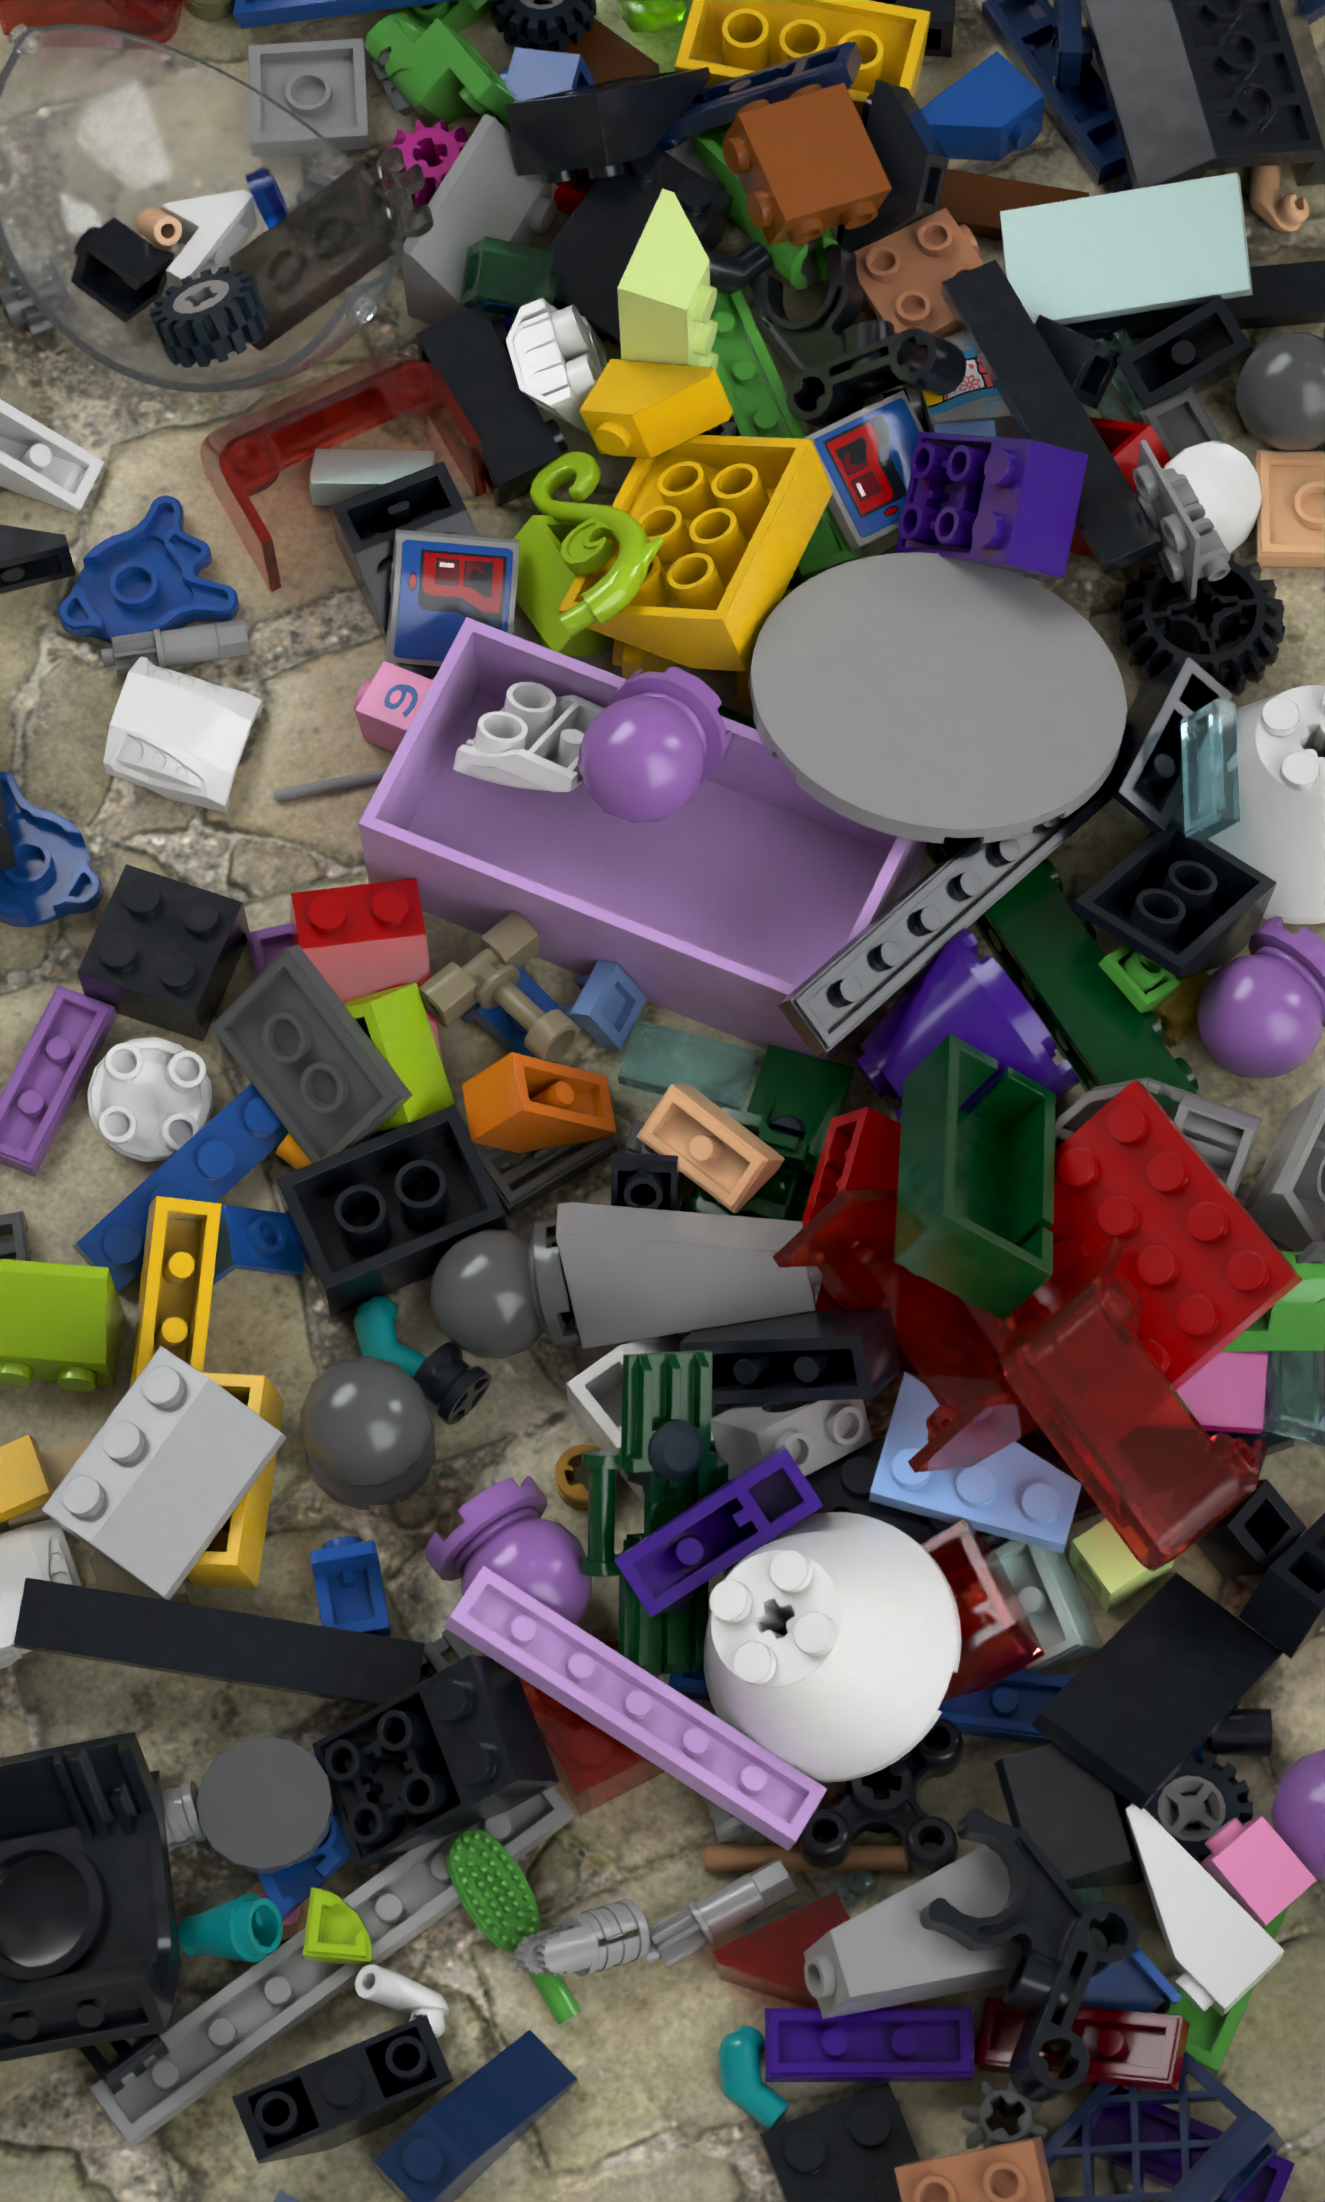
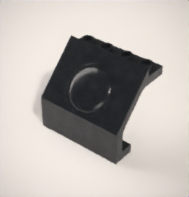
[0,1732,181,2062]

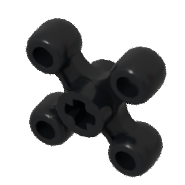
[798,1717,964,1877]

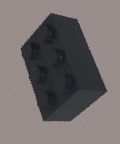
[276,1105,508,1317]

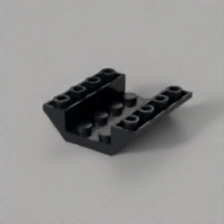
[1080,0,1325,189]

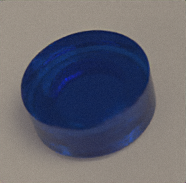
[245,166,291,230]

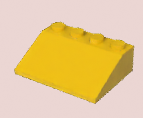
[558,435,833,672]

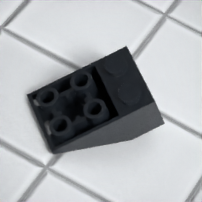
[330,461,518,679]
[312,1655,560,1869]

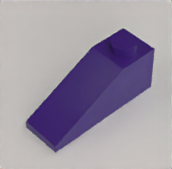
[614,1445,823,1617]

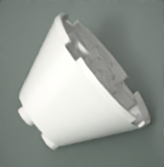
[1171,685,1325,925]
[703,1512,961,1782]

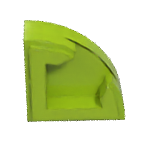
[302,1887,373,1966]

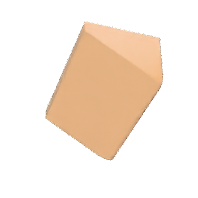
[637,1084,784,1213]

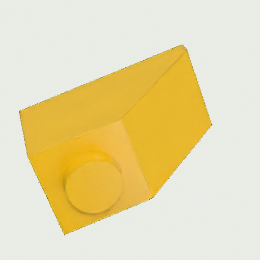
[579,359,734,459]

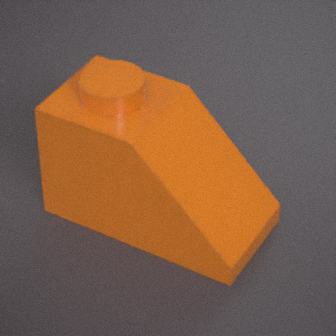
[461,1052,617,1153]

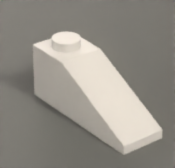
[0,399,105,514]
[1125,1803,1285,2017]

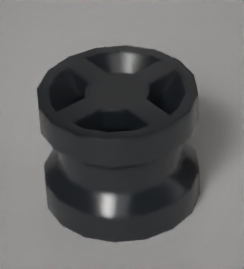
[413,1342,491,1425]

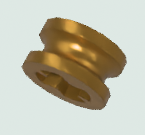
[555,1444,599,1511]

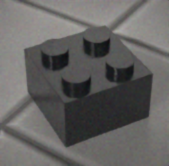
[77,864,250,1042]

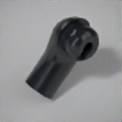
[702,242,773,295]

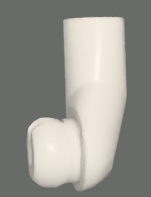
[355,1964,450,2038]

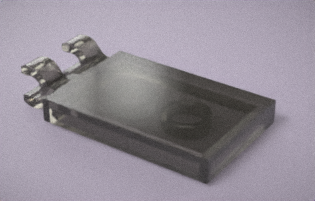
[229,147,434,351]

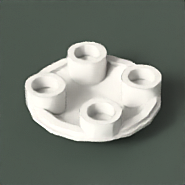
[1163,440,1262,553]
[87,1037,213,1162]

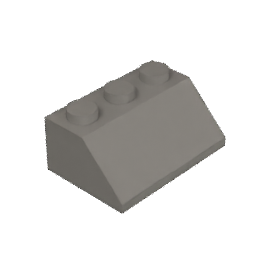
[399,114,557,326]
[41,1346,287,1601]

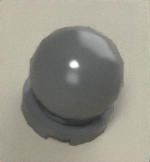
[1235,326,1325,451]
[430,1217,582,1359]
[301,1355,436,1510]

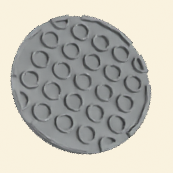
[748,552,1127,844]

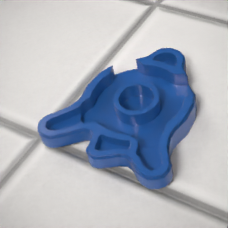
[58,495,239,644]
[0,772,104,927]

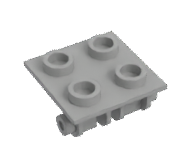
[1133,439,1231,600]

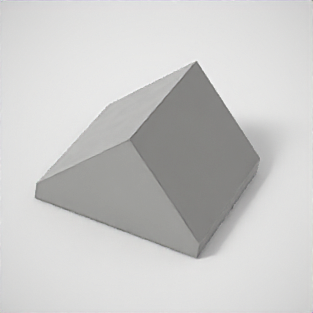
[1244,1086,1325,1251]

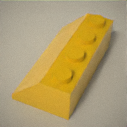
[675,0,930,130]

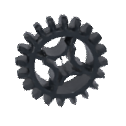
[1118,549,1285,697]

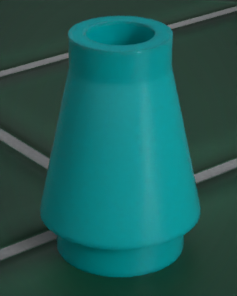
[179,1893,283,1962]

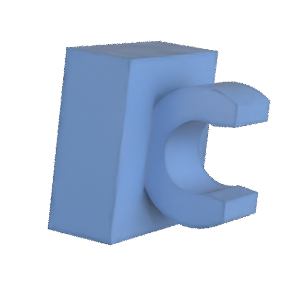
[562,960,648,1051]

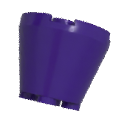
[856,928,1080,1124]

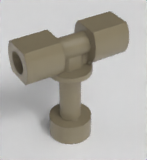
[418,911,580,1063]

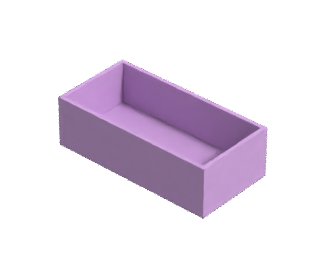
[358,617,927,1061]

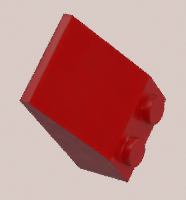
[290,878,442,1061]

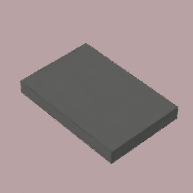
[210,945,412,1163]

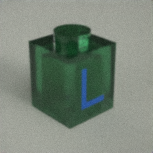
[460,236,558,318]

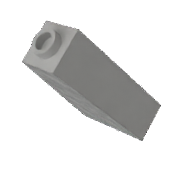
[556,1202,826,1349]
[803,1845,1022,2019]

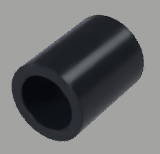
[1207,1708,1272,1756]

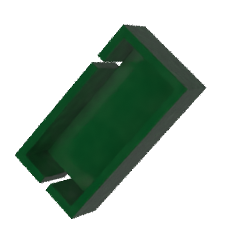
[894,1034,1056,1321]

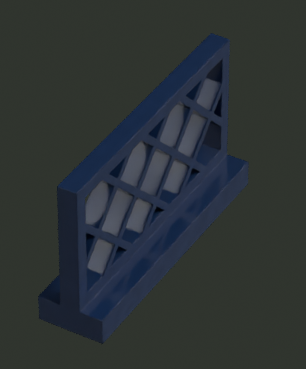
[1043,2050,1285,2202]

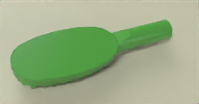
[446,1829,582,2025]

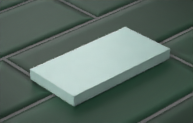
[1000,173,1253,325]

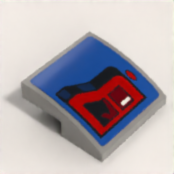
[803,390,924,552]
[385,529,519,667]

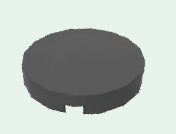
[196,1736,334,1875]

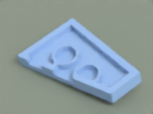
[869,1372,1082,1554]

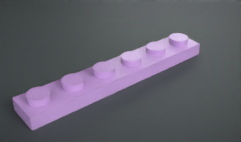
[444,1565,827,1851]

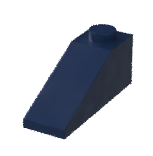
[374,2030,578,2202]

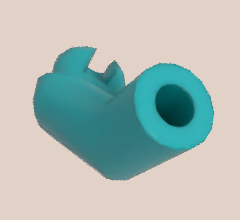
[353,1296,428,1378]
[718,2026,791,2130]

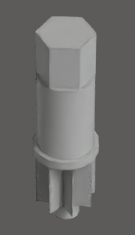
[101,619,250,676]
[646,1857,797,1968]

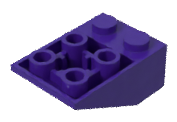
[896,432,1089,578]

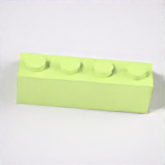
[617,189,718,370]

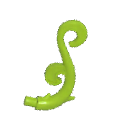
[530,451,664,637]

